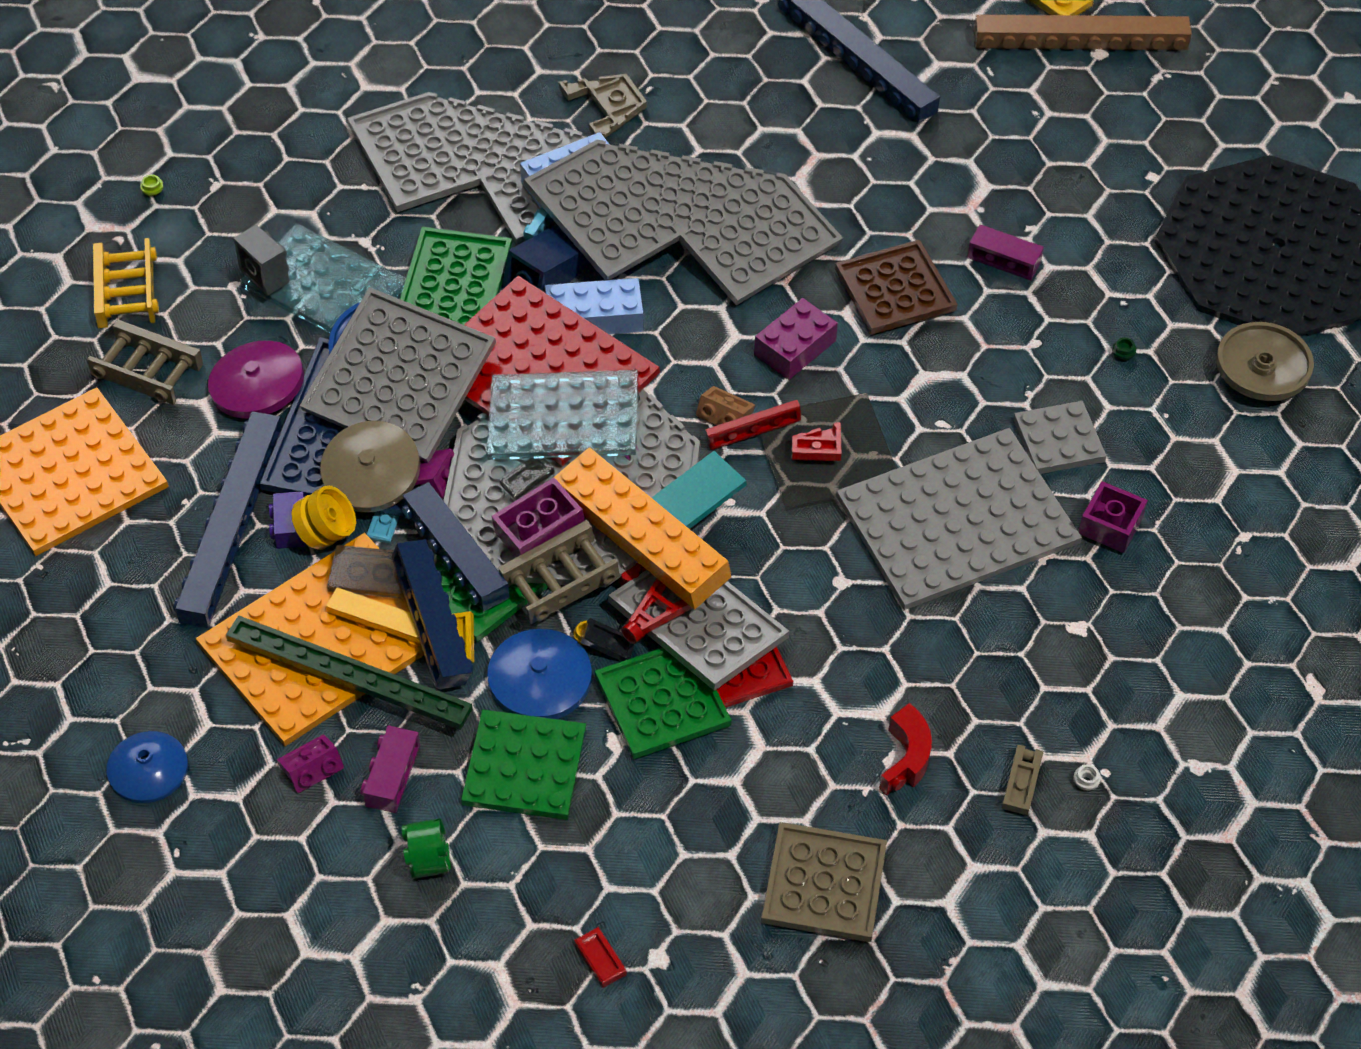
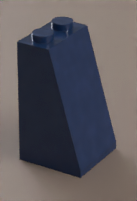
[502,224,591,292]

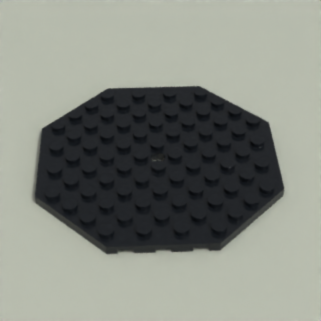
[1154,155,1361,336]

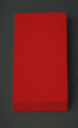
[574,927,627,988]

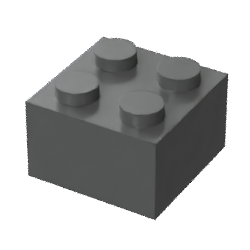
[234,224,290,296]

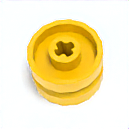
[291,485,356,550]

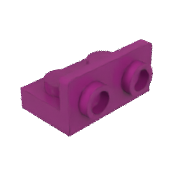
[277,734,344,793]

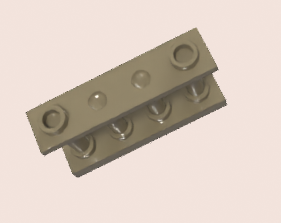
[87,319,203,405]
[498,520,620,624]

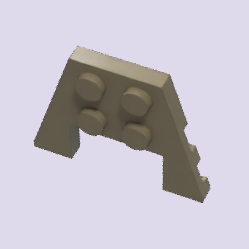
[559,74,647,138]

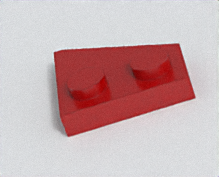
[792,422,842,461]

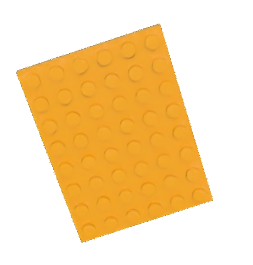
[196,532,424,746]

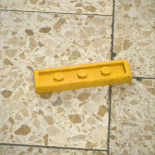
[326,587,420,644]

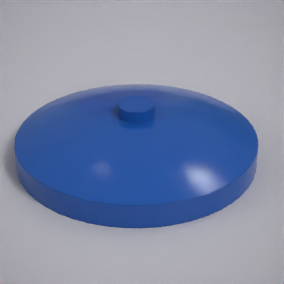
[487,629,592,719]

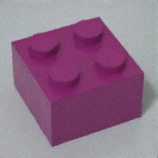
[1078,481,1148,553]

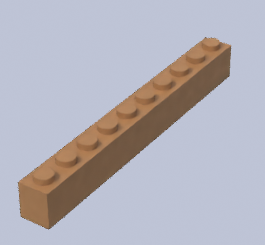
[974,15,1192,50]

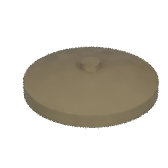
[1216,322,1314,401]
[320,421,420,512]

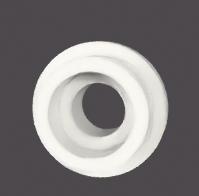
[1074,764,1101,791]

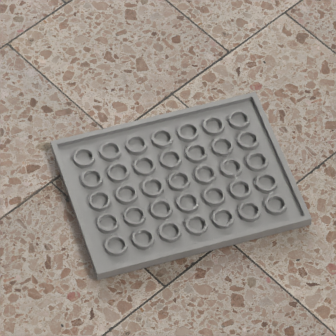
[836,428,1082,610]

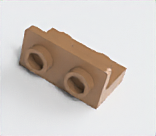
[696,386,755,425]

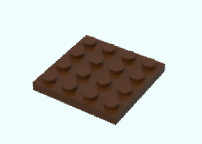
[835,239,958,335]

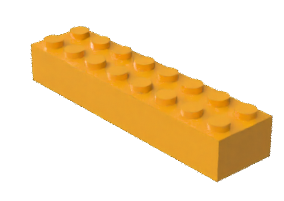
[554,447,731,610]

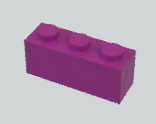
[967,224,1044,280]
[361,726,420,813]

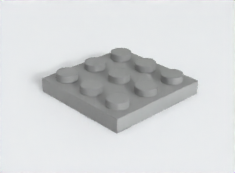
[1013,401,1106,474]

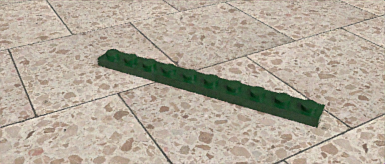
[226,615,473,730]

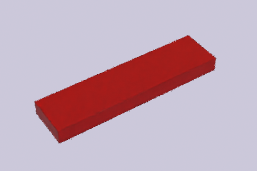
[705,400,801,450]

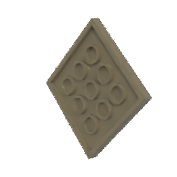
[761,822,887,942]

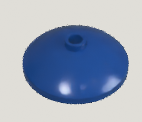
[106,731,188,803]

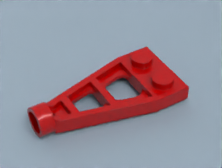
[621,579,692,644]

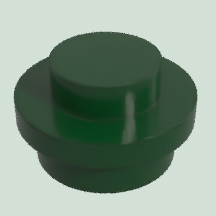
[1112,337,1136,360]

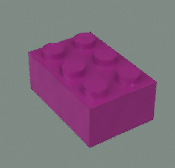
[754,298,838,380]
[491,477,585,557]

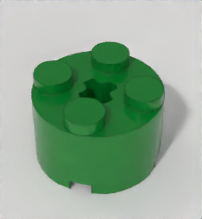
[402,818,451,879]

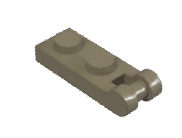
[1002,744,1044,815]

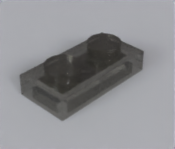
[500,452,555,500]

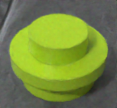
[140,174,163,195]

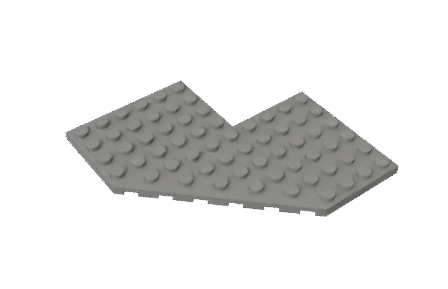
[347,92,586,245]
[523,140,843,305]

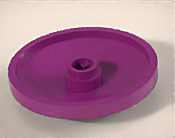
[208,341,304,418]

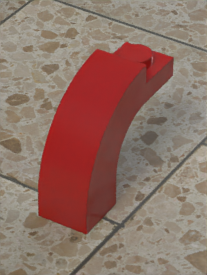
[879,703,932,796]

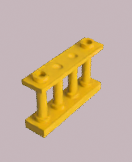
[93,238,159,329]

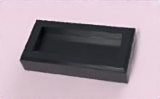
[580,618,635,661]

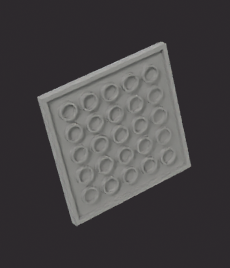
[300,287,496,463]

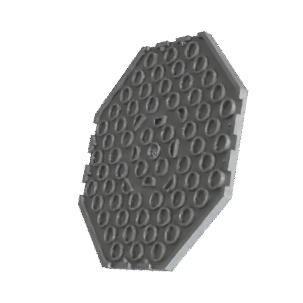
[444,389,701,587]

